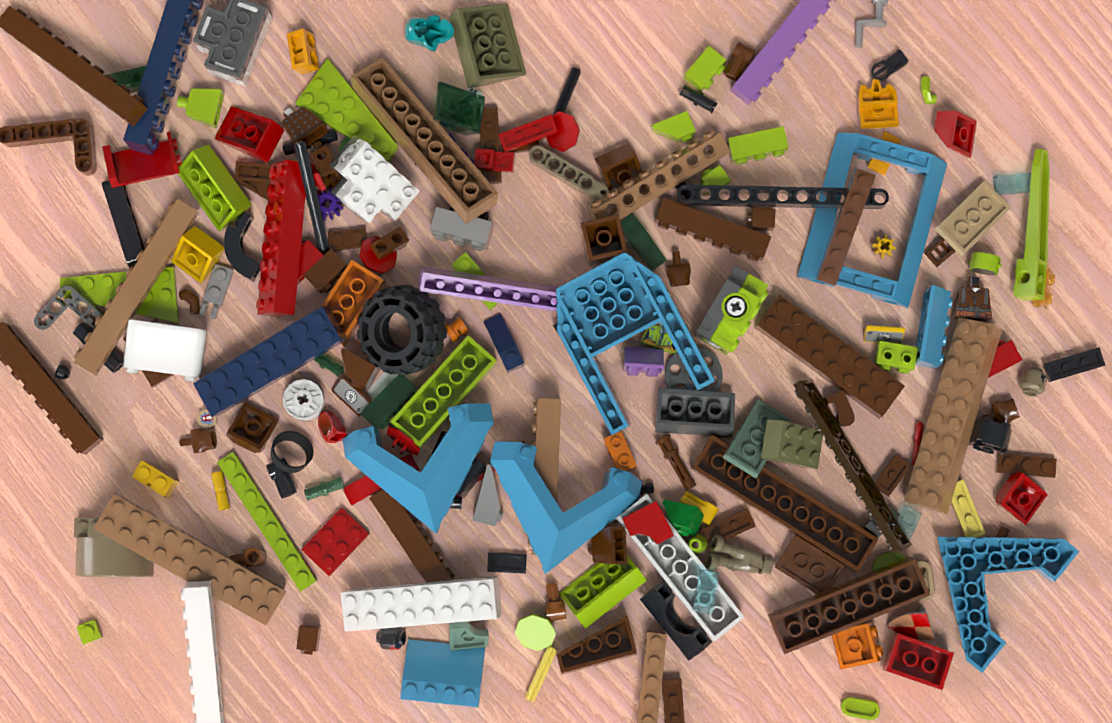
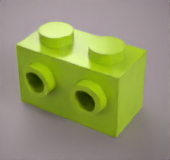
[874,341,918,374]

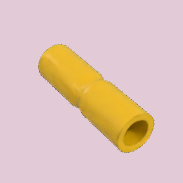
[211,471,230,511]

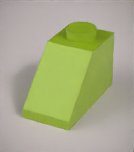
[651,111,696,143]

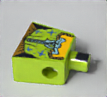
[640,322,677,354]

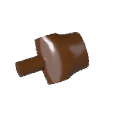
[666,251,691,287]
[982,398,1020,424]
[179,428,217,453]

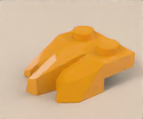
[858,79,899,129]

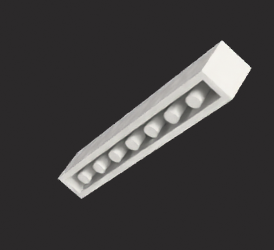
[181,581,224,723]

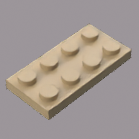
[935,180,1011,257]

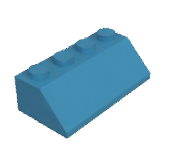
[916,285,953,369]

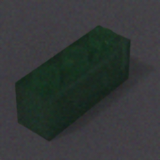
[360,375,418,430]

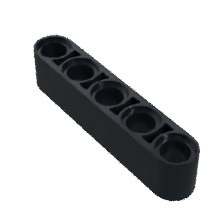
[102,180,145,268]

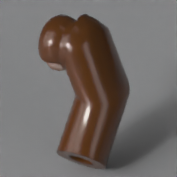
[179,289,200,315]

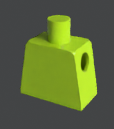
[177,88,225,129]

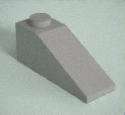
[473,462,504,526]

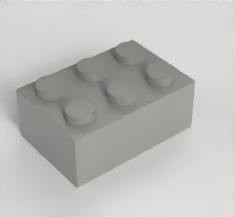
[430,207,493,251]

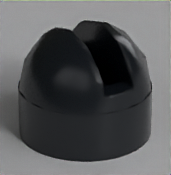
[55,363,71,380]

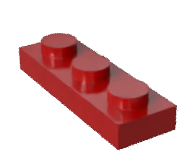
[498,114,558,152]

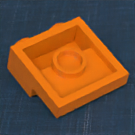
[832,622,883,670]

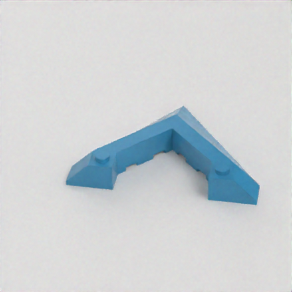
[342,403,494,534]
[490,442,642,574]
[937,537,1080,673]

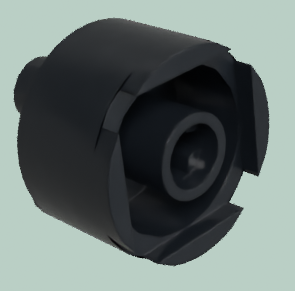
[968,417,1012,455]

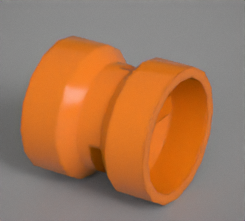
[445,317,469,343]

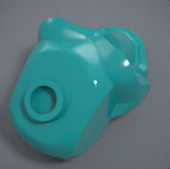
[404,15,454,52]

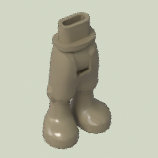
[705,534,774,575]

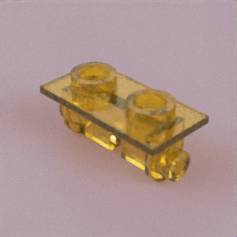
[1032,268,1055,309]

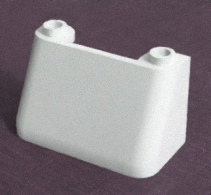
[123,320,207,382]

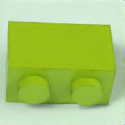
[684,46,726,92]

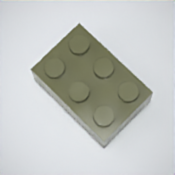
[761,419,823,469]

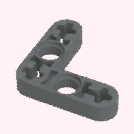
[34,284,105,330]

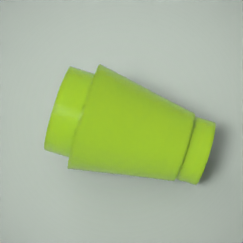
[688,534,707,553]

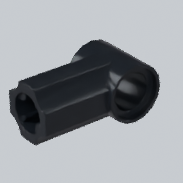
[266,457,297,499]

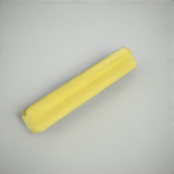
[525,646,557,702]

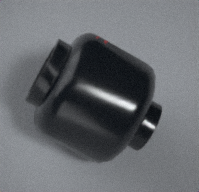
[376,627,406,650]

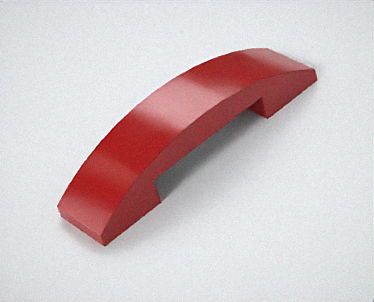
[343,454,420,506]

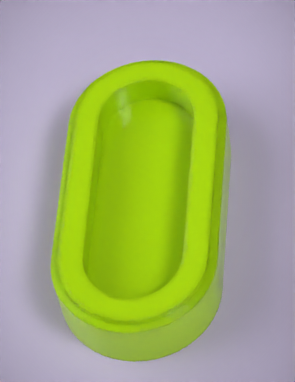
[840,696,880,720]

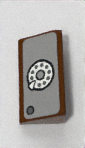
[331,376,372,417]

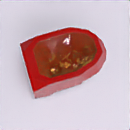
[318,410,347,443]

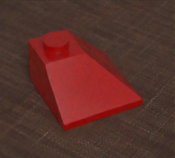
[934,110,977,158]

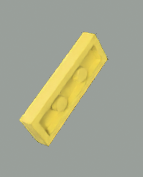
[951,479,986,537]

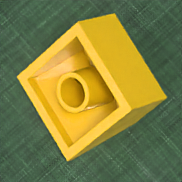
[171,226,224,284]

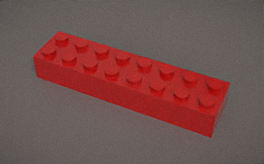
[256,159,306,318]

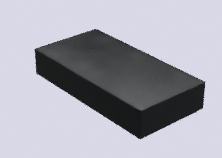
[487,552,527,574]

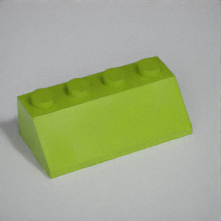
[178,145,252,231]
[559,555,647,629]

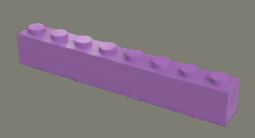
[731,0,836,105]
[418,266,559,311]

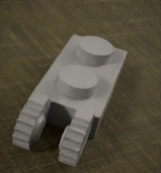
[199,264,234,320]

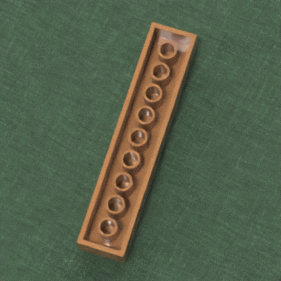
[352,57,498,224]
[904,317,1002,515]
[93,492,286,625]

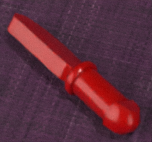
[911,421,924,465]

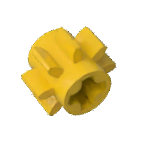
[871,235,896,259]

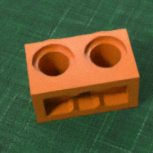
[603,431,637,471]

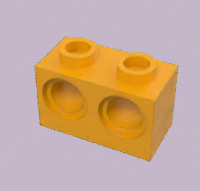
[287,28,319,75]

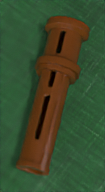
[655,434,696,491]

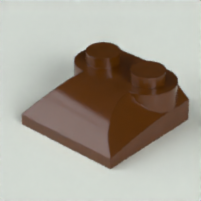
[226,402,279,453]

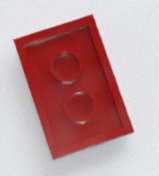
[301,508,370,576]

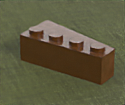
[556,615,637,675]

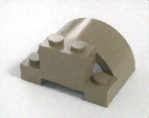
[74,518,154,577]

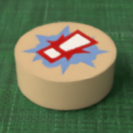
[197,409,218,429]

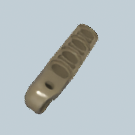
[529,146,609,200]

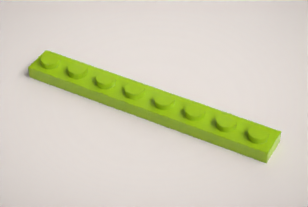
[217,452,317,592]

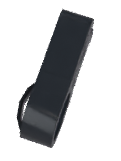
[870,49,908,83]

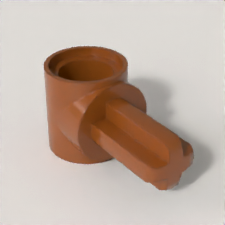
[228,548,266,567]
[545,583,567,621]

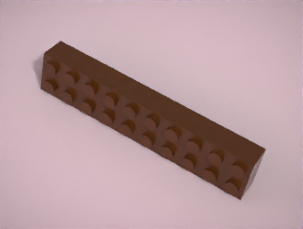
[691,435,878,572]

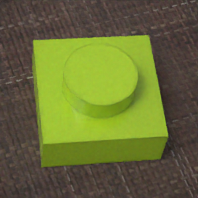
[76,619,103,645]

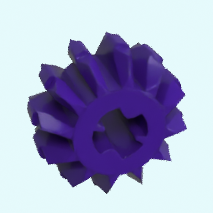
[317,189,344,221]

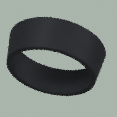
[271,431,314,473]

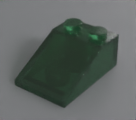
[433,81,485,136]

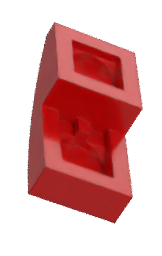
[474,149,516,173]

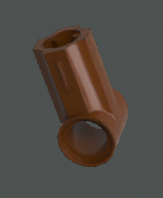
[723,41,756,82]

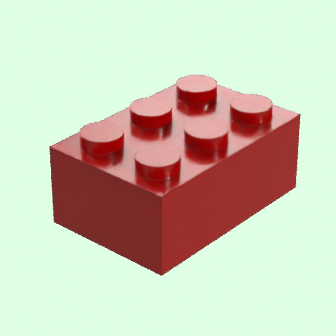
[882,633,954,690]

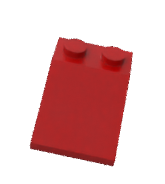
[214,106,285,163]

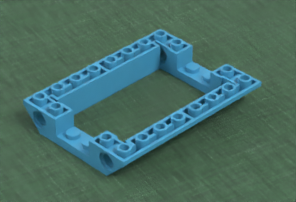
[797,133,948,308]

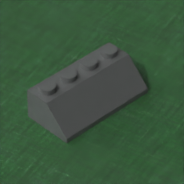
[655,388,735,438]

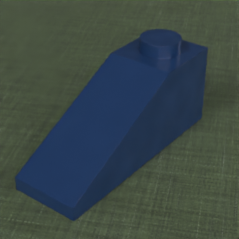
[484,314,525,373]

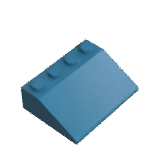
[400,639,485,707]

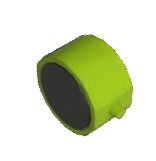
[968,252,1002,276]

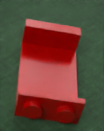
[102,132,182,188]

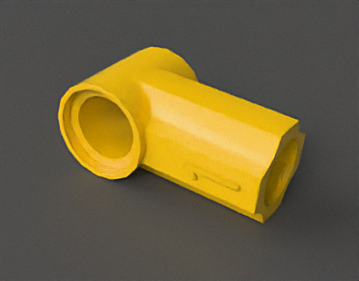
[679,491,719,526]

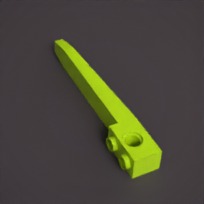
[1013,149,1050,301]

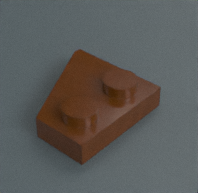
[234,161,272,201]

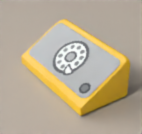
[863,325,905,344]

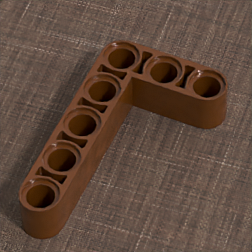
[0,118,97,176]

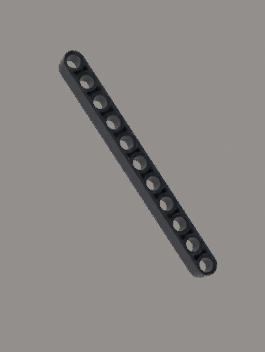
[677,185,889,209]

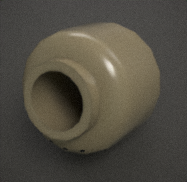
[1020,367,1047,397]

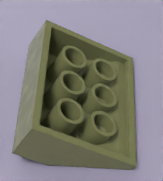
[449,4,526,88]

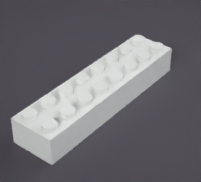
[616,494,744,642]
[341,576,502,632]

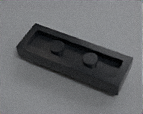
[1043,347,1106,382]

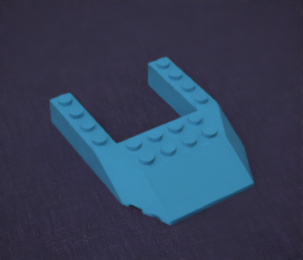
[556,252,715,435]

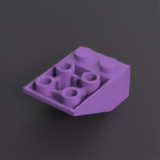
[623,347,664,377]

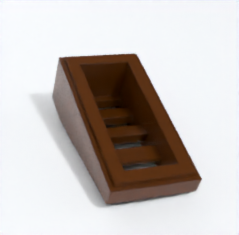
[924,238,956,267]

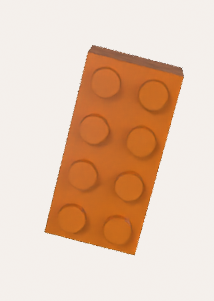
[322,260,386,347]

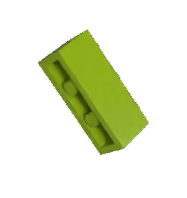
[727,126,789,165]

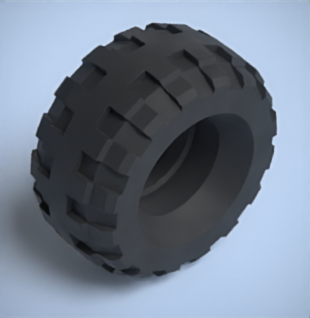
[357,285,447,375]

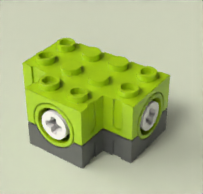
[694,266,769,356]

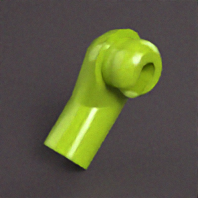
[921,76,937,105]

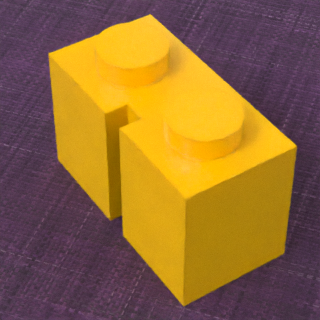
[131,460,179,498]

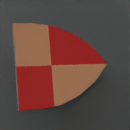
[887,607,935,640]

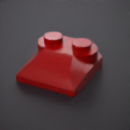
[996,471,1048,525]

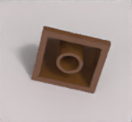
[594,143,643,191]
[341,348,380,391]

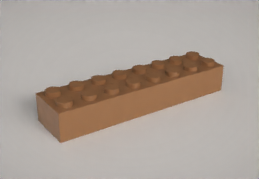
[528,398,561,555]

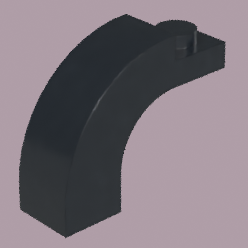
[224,212,260,282]

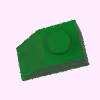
[662,500,704,536]

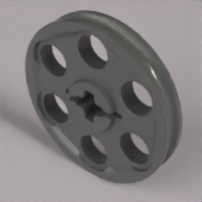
[665,347,723,392]

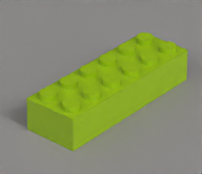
[390,336,497,449]

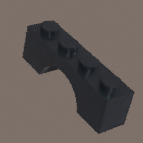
[640,581,712,661]

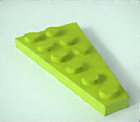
[295,58,399,162]
[60,267,179,324]

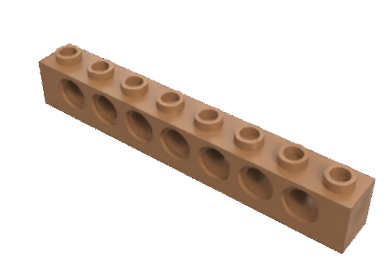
[587,130,730,220]

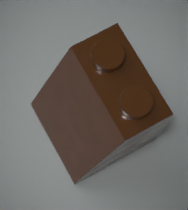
[581,215,627,266]

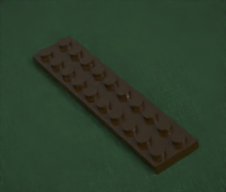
[794,379,912,553]

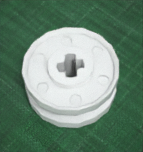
[283,379,325,421]

